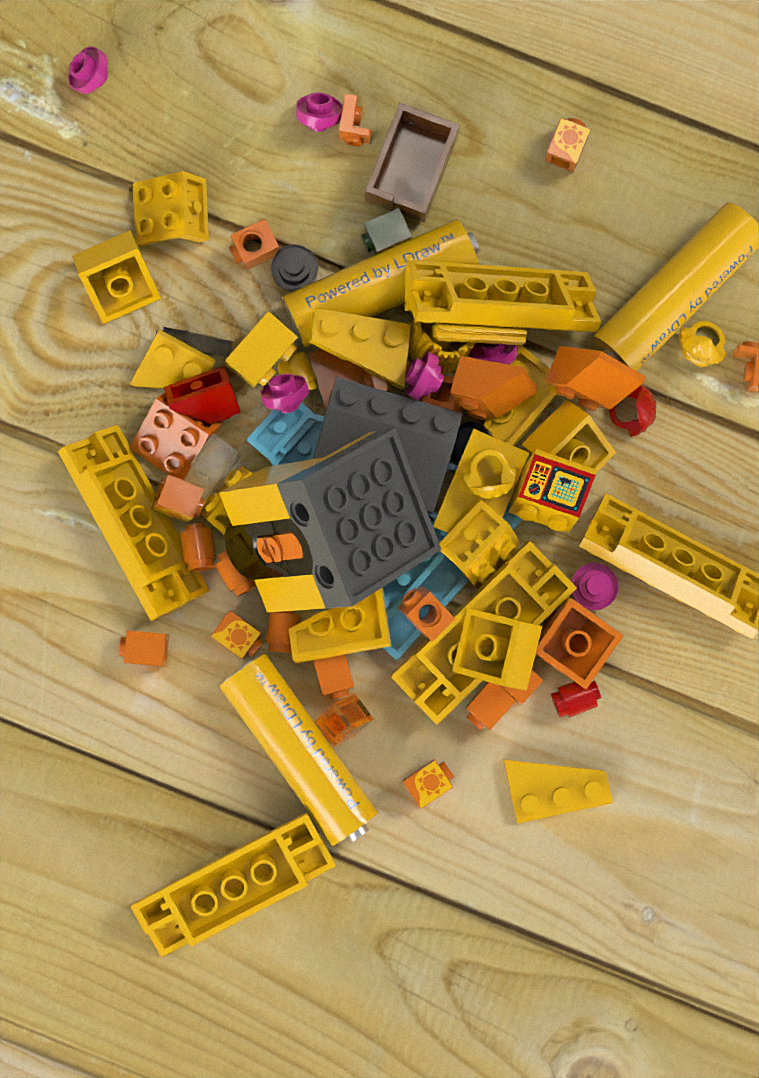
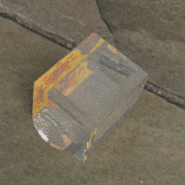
[190,433,241,486]

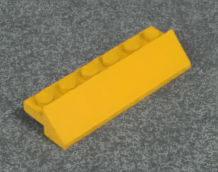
[405,260,601,332]
[58,424,210,621]
[579,493,759,639]
[389,541,577,725]
[130,812,336,958]

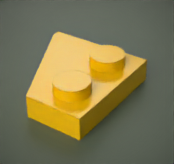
[130,329,216,388]

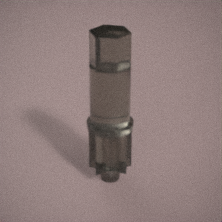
[155,327,233,357]

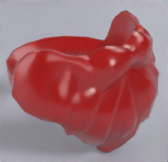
[609,385,656,437]

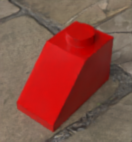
[164,366,241,423]

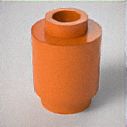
[180,523,216,572]
[215,547,258,597]
[266,611,301,653]

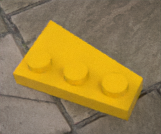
[310,308,411,390]
[484,345,558,446]
[289,587,391,663]
[503,759,613,824]

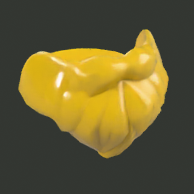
[679,321,727,367]
[462,449,517,499]

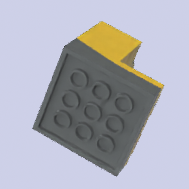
[219,428,441,613]

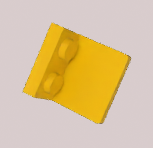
[133,171,209,246]
[439,499,520,589]

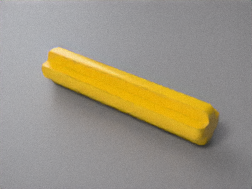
[433,322,527,345]

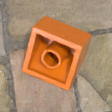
[545,346,646,412]
[450,356,538,420]
[536,597,624,689]

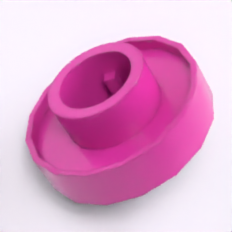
[68,46,108,94]
[296,92,343,132]
[470,343,518,365]
[404,352,444,400]
[260,373,309,413]
[571,563,619,610]

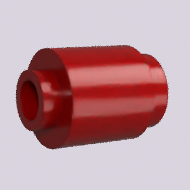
[551,680,602,718]

